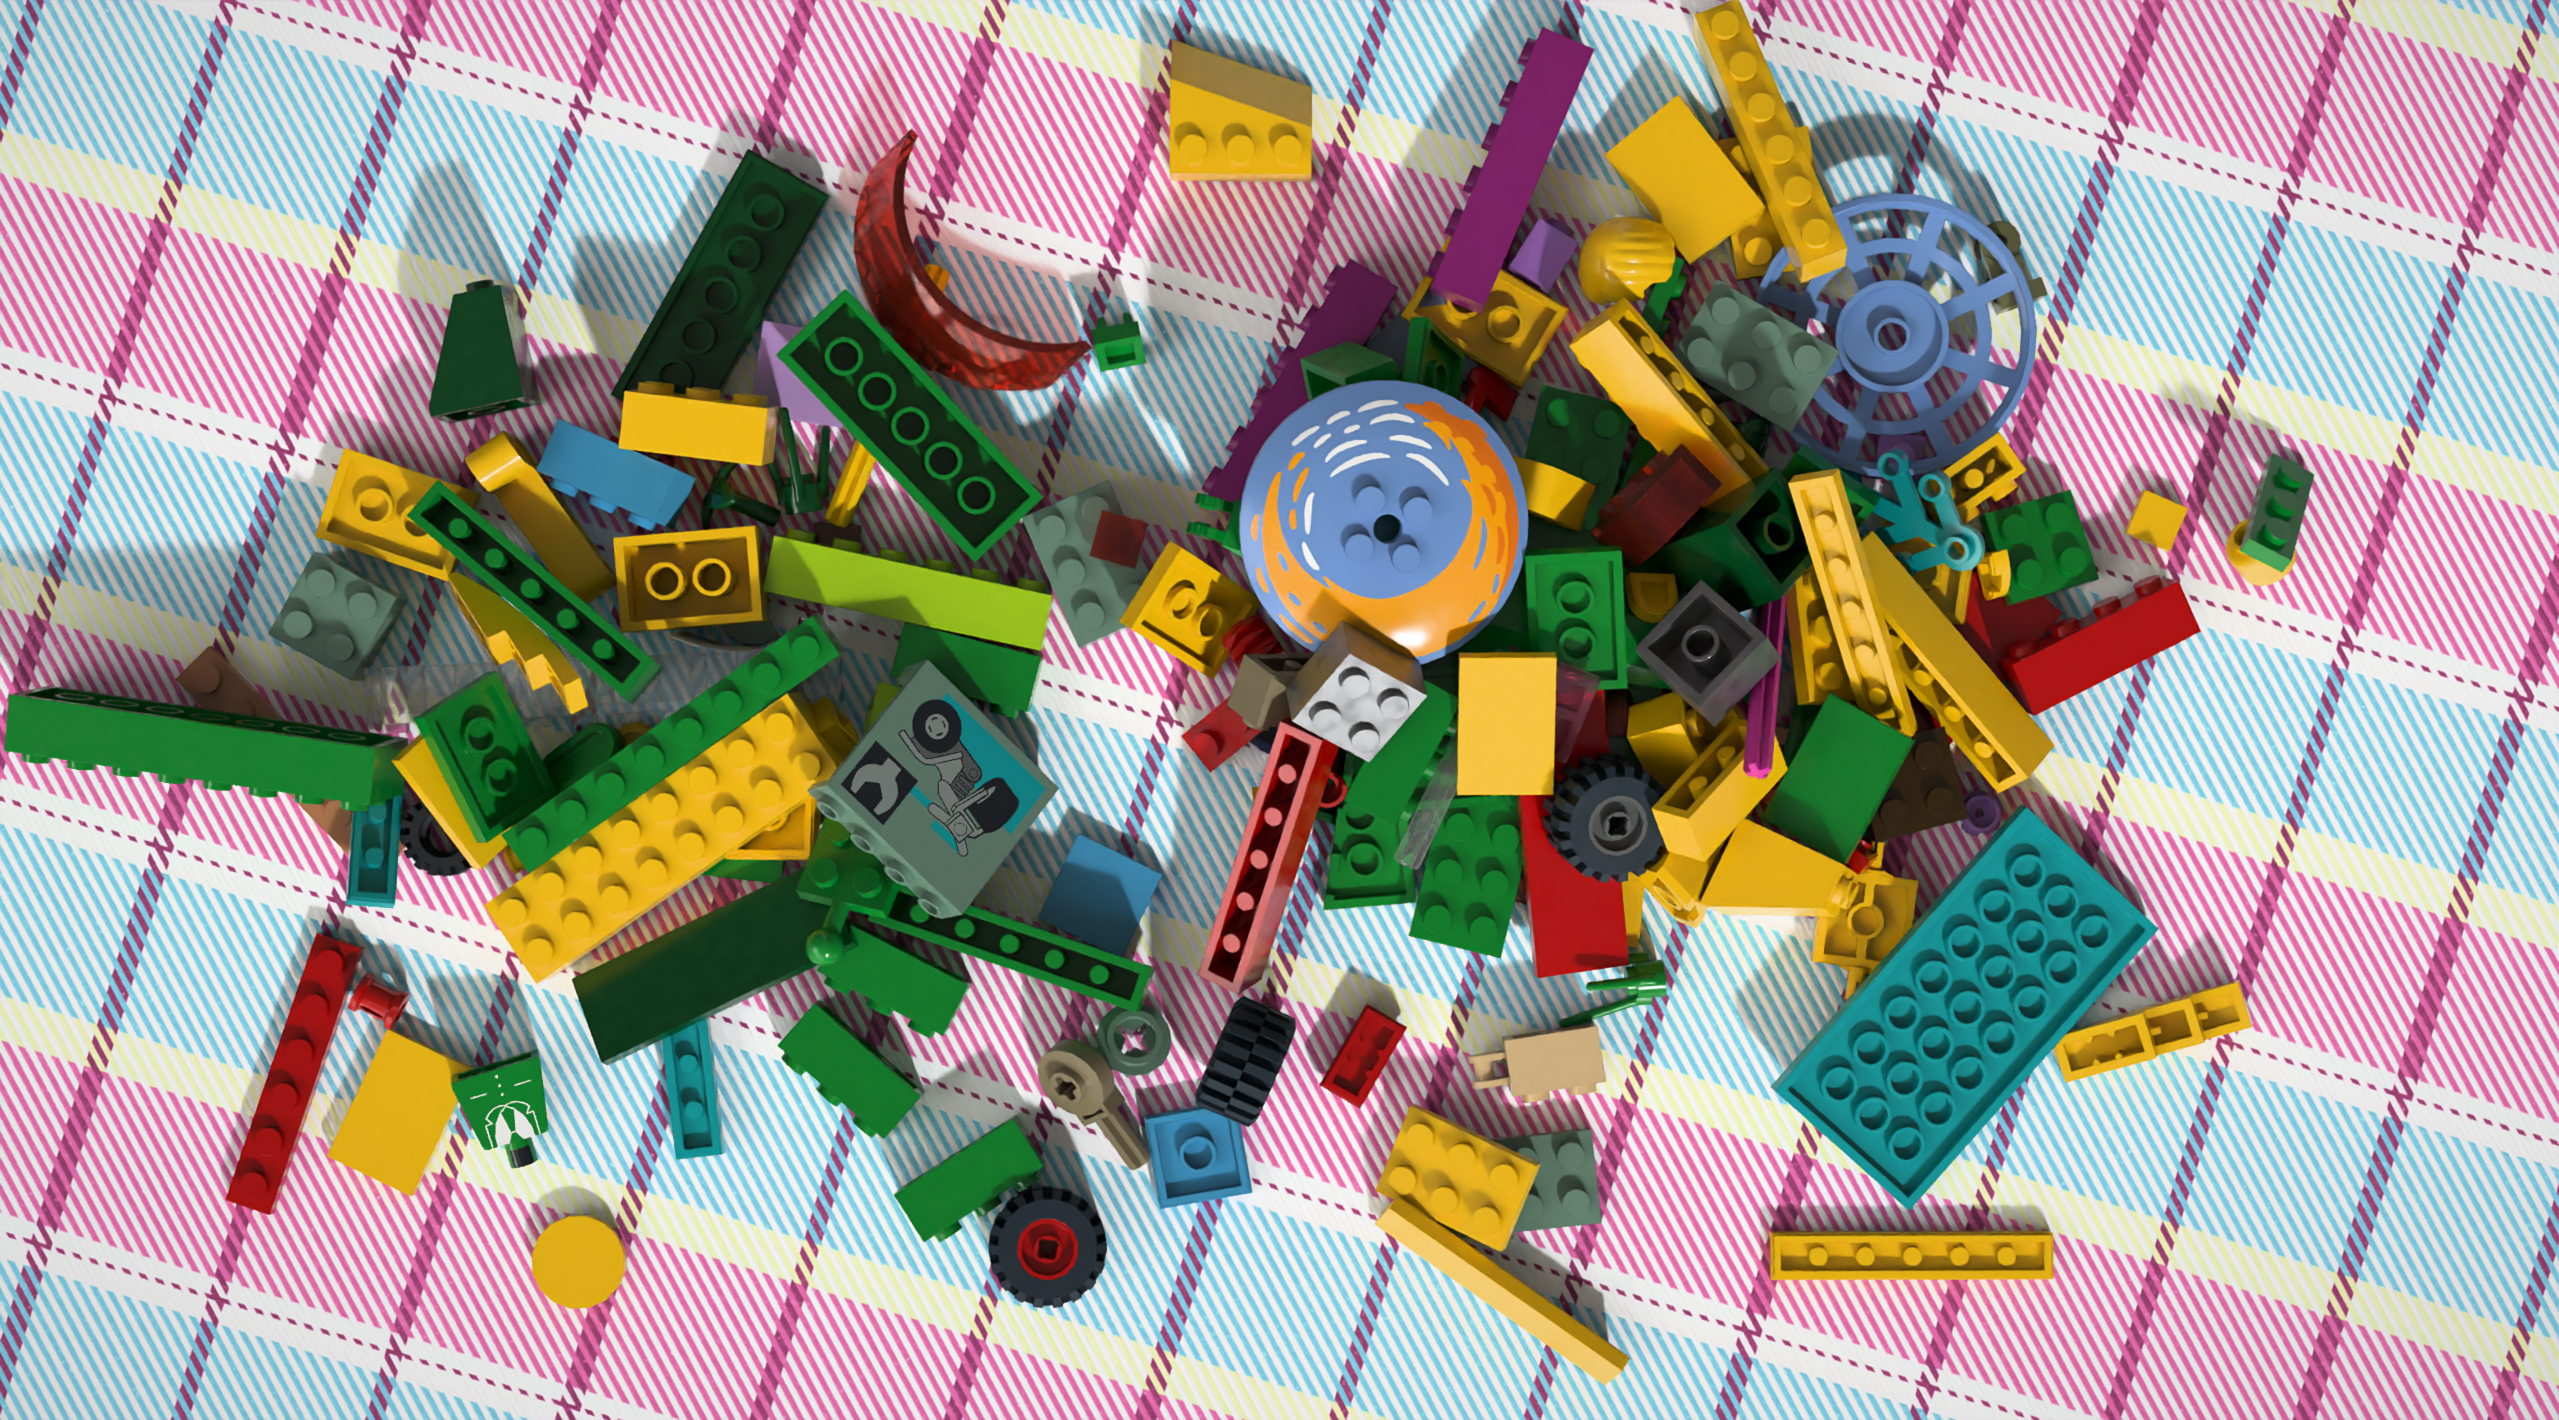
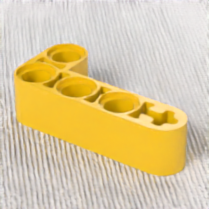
[464,430,617,605]
[1511,455,1595,532]

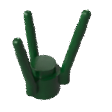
[766,407,831,516]

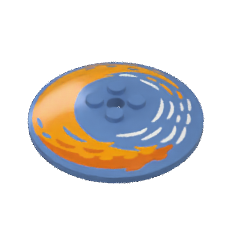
[1238,380,1528,665]

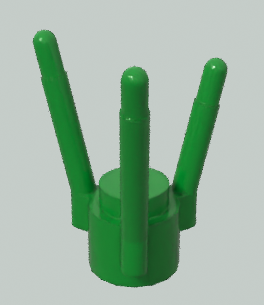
[1559,953,1667,1028]

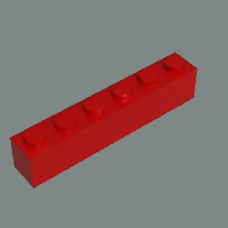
[1197,716,1339,995]

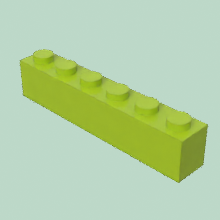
[763,528,1055,651]

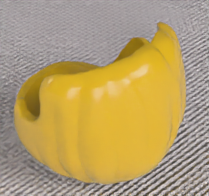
[1578,217,1676,306]

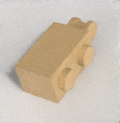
[1468,1023,1606,1103]

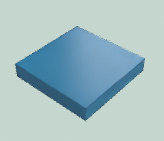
[1037,833,1163,956]
[1144,1106,1253,1209]

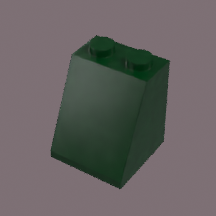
[428,279,541,424]
[1655,467,1813,613]

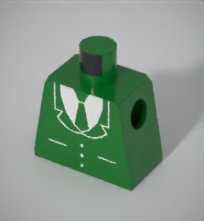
[451,1049,549,1169]

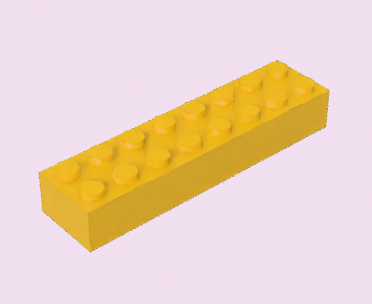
[483,690,845,984]

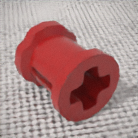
[348,972,411,1030]

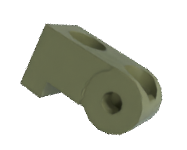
[1974,221,2048,316]

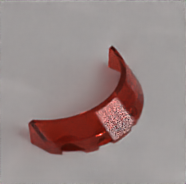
[853,128,1092,392]

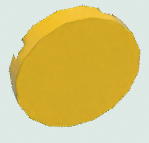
[532,1214,627,1309]

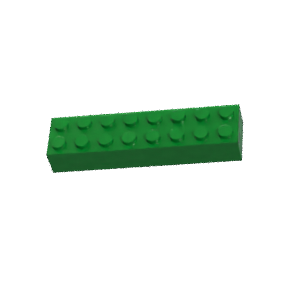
[4,686,409,811]

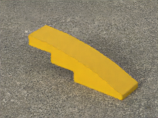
[448,571,588,714]
[2054,980,2253,1083]

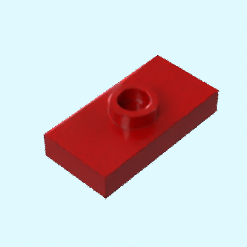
[1319,1003,1407,1109]

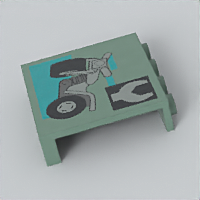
[807,659,1059,919]

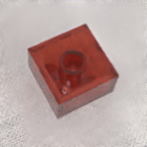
[1591,443,1722,572]

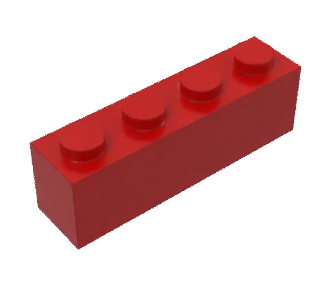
[1997,575,2201,716]

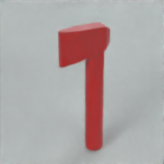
[1464,366,1519,422]

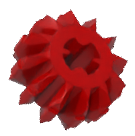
[1222,615,1287,671]

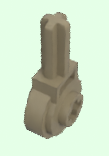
[1037,1039,1151,1171]

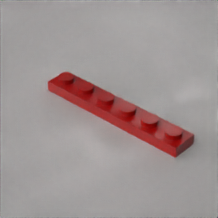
[225,933,365,1215]

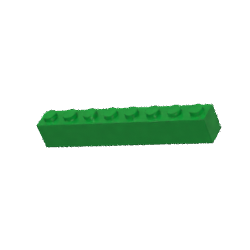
[501,612,846,873]

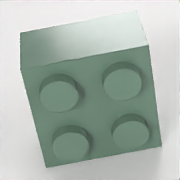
[268,552,409,681]

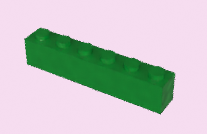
[407,480,663,705]
[868,885,1156,1013]

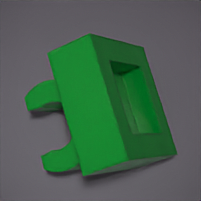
[1092,312,1146,372]

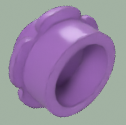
[1961,790,2003,836]

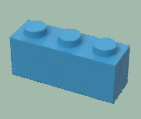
[536,419,696,532]

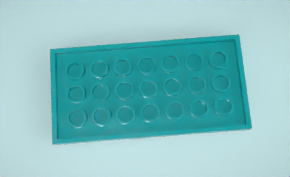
[1770,804,2159,1211]

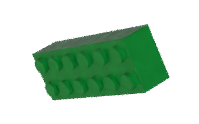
[776,289,1043,562]

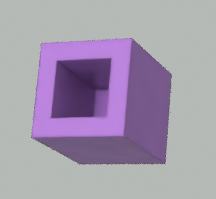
[1507,218,1579,295]

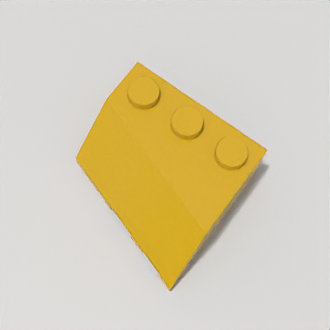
[1170,39,1312,182]

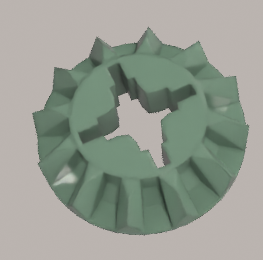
[1096,1004,1171,1078]

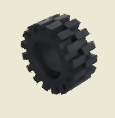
[400,799,472,877]

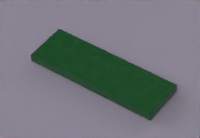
[610,149,832,401]
[572,867,858,1066]

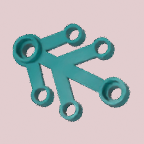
[1838,449,1985,577]

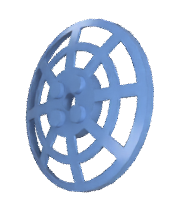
[1755,193,2037,477]

